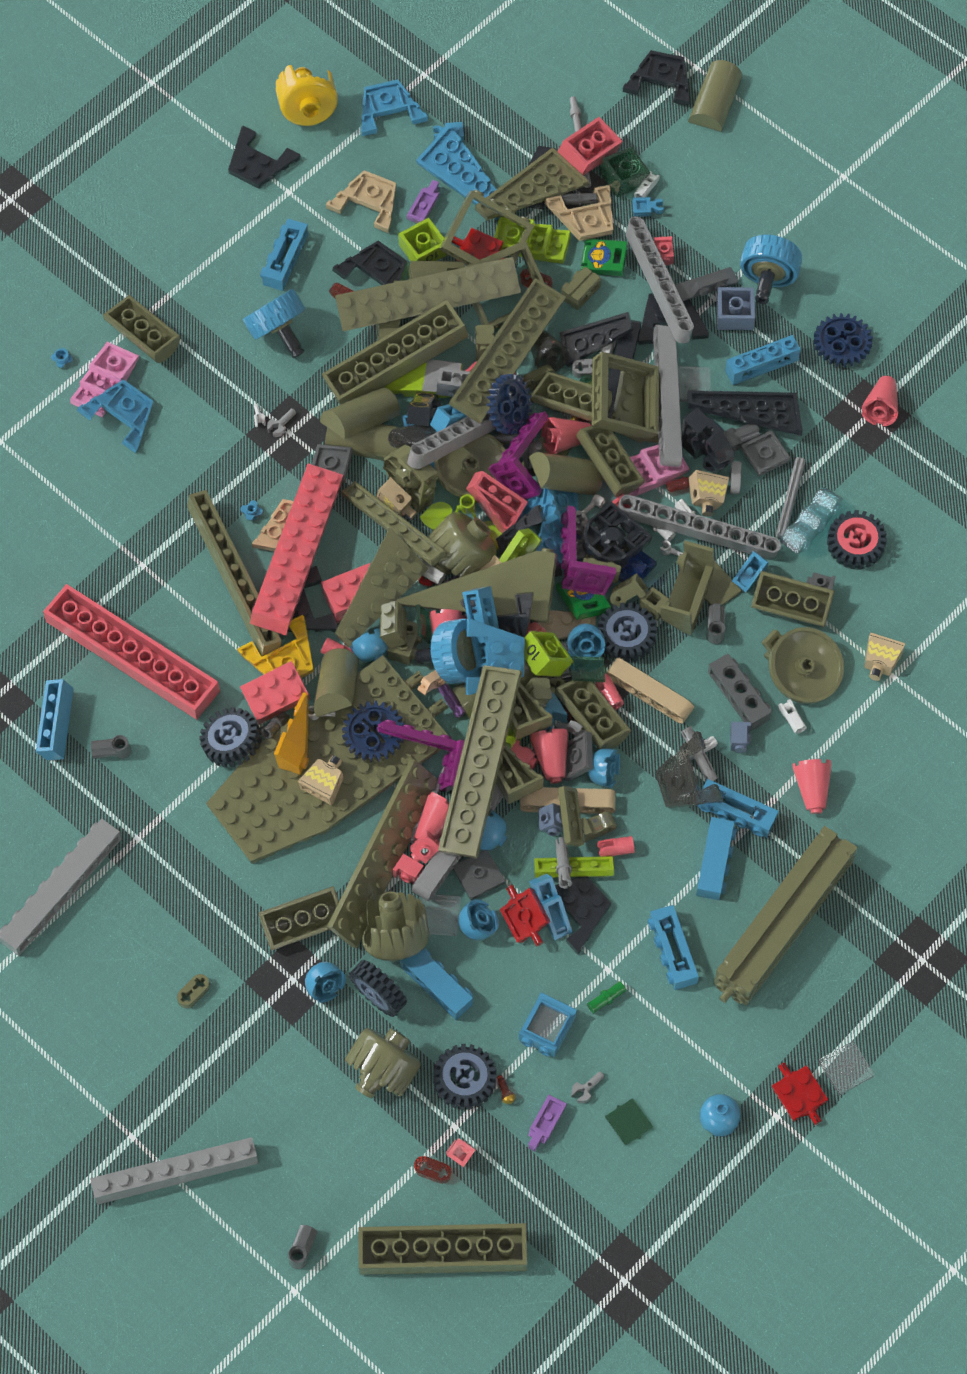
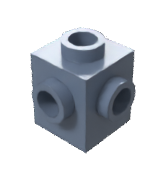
[539,803,563,836]

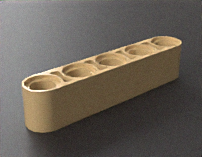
[606,658,694,724]
[520,788,616,814]

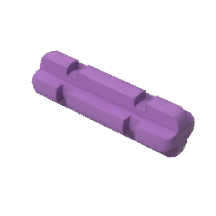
[439,684,465,718]

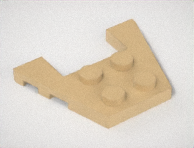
[326,170,396,233]
[545,185,613,241]

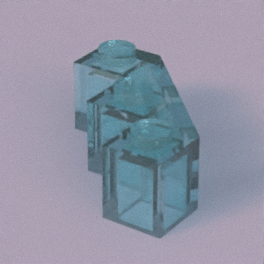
[780,487,843,554]

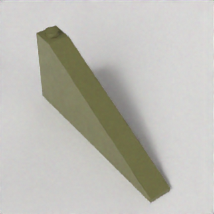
[397,548,557,623]

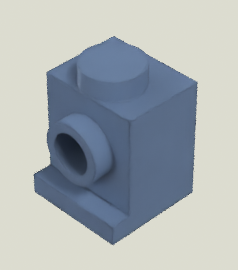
[730,722,751,753]

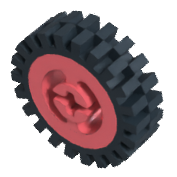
[827,510,887,569]

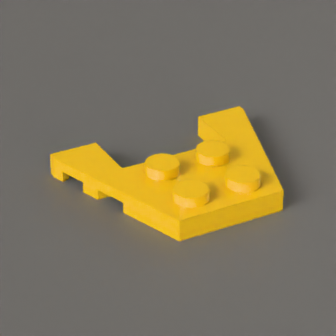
[237,615,314,678]

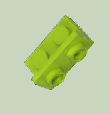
[499,528,542,563]

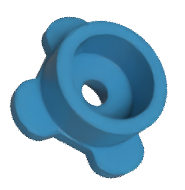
[51,348,73,368]
[241,500,263,521]

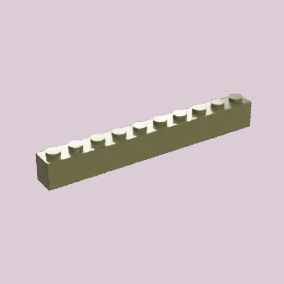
[187,490,281,657]

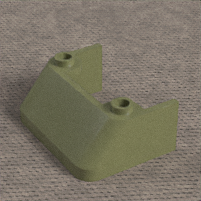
[659,540,714,635]

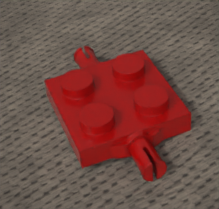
[451,227,505,266]
[500,885,551,947]
[772,1062,828,1125]

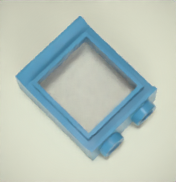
[519,992,577,1057]

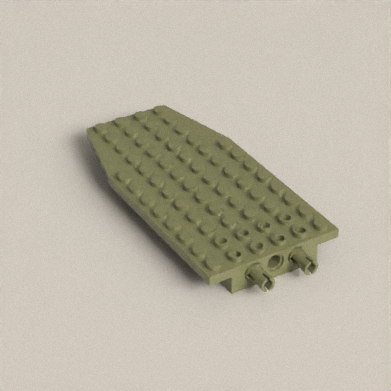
[206,655,448,864]

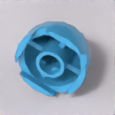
[567,624,605,662]
[350,628,389,663]
[588,749,620,788]
[480,811,508,850]
[459,899,499,940]
[305,962,346,1003]
[700,1094,740,1136]

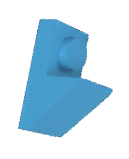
[732,551,769,592]
[540,692,567,732]

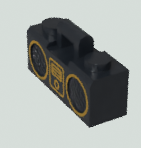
[407,392,443,426]

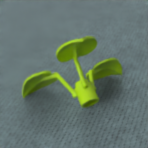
[420,494,502,550]

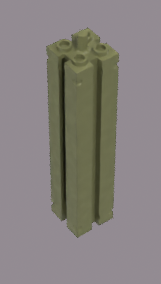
[714,825,857,1006]

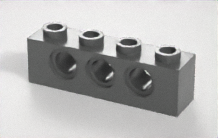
[708,654,772,731]

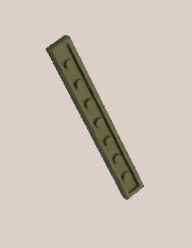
[341,481,447,566]

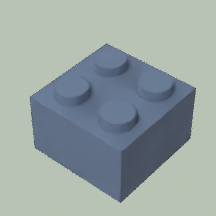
[716,287,755,330]

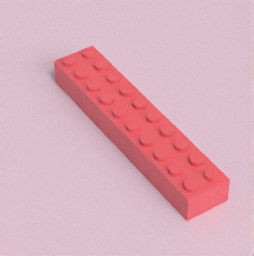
[250,463,343,635]
[43,584,220,720]

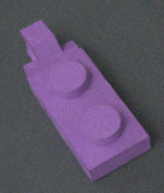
[407,180,439,223]
[528,1095,567,1152]

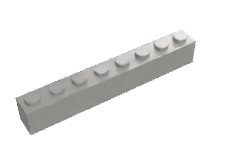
[0,819,122,956]
[90,1137,259,1205]

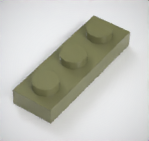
[558,786,584,847]

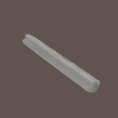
[776,457,805,539]

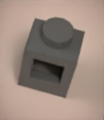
[806,572,836,590]

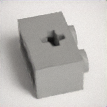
[436,368,470,397]

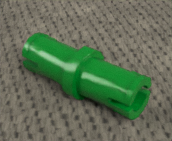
[587,981,626,1014]

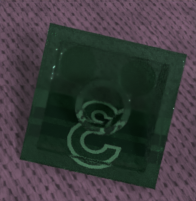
[599,147,650,197]

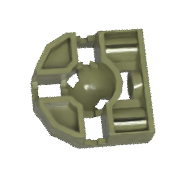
[383,445,438,513]

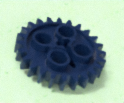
[813,313,873,368]
[486,374,533,434]
[342,701,405,763]

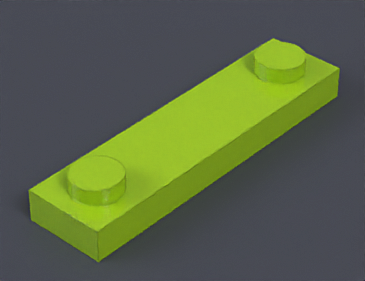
[534,856,614,878]

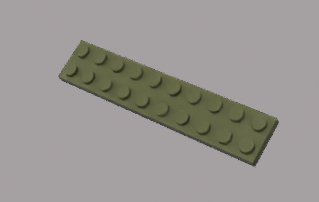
[335,257,521,331]
[449,278,566,424]
[438,665,522,858]
[327,759,437,948]

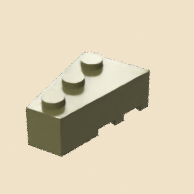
[510,683,553,740]
[496,745,544,804]

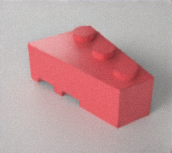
[466,471,528,533]

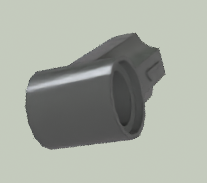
[724,423,760,451]
[522,441,541,476]
[707,604,725,644]
[91,735,131,759]
[288,1225,318,1269]

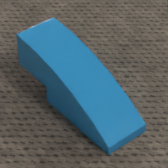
[529,874,572,940]

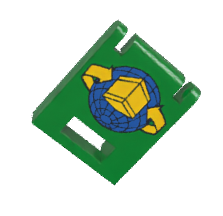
[580,239,628,276]
[556,582,611,620]

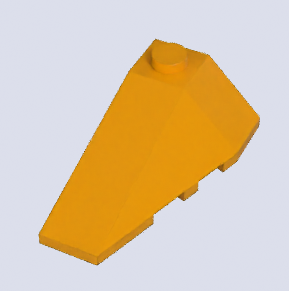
[274,692,309,775]

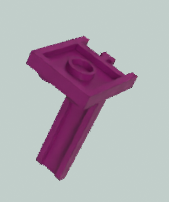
[488,411,548,499]
[561,506,616,596]
[377,720,465,792]

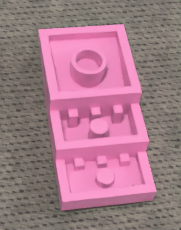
[70,342,139,417]
[628,445,690,496]

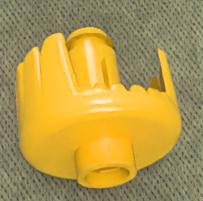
[275,65,338,126]

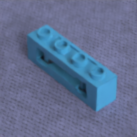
[260,219,309,291]
[725,335,800,385]
[462,586,499,668]
[696,779,779,838]
[647,905,699,990]

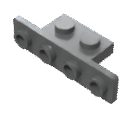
[675,267,738,301]

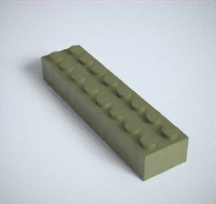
[322,300,469,405]
[358,1223,527,1275]

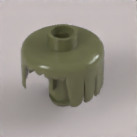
[428,512,497,578]
[362,892,429,961]
[345,1028,421,1099]

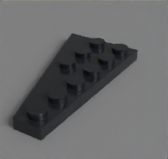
[687,390,803,436]

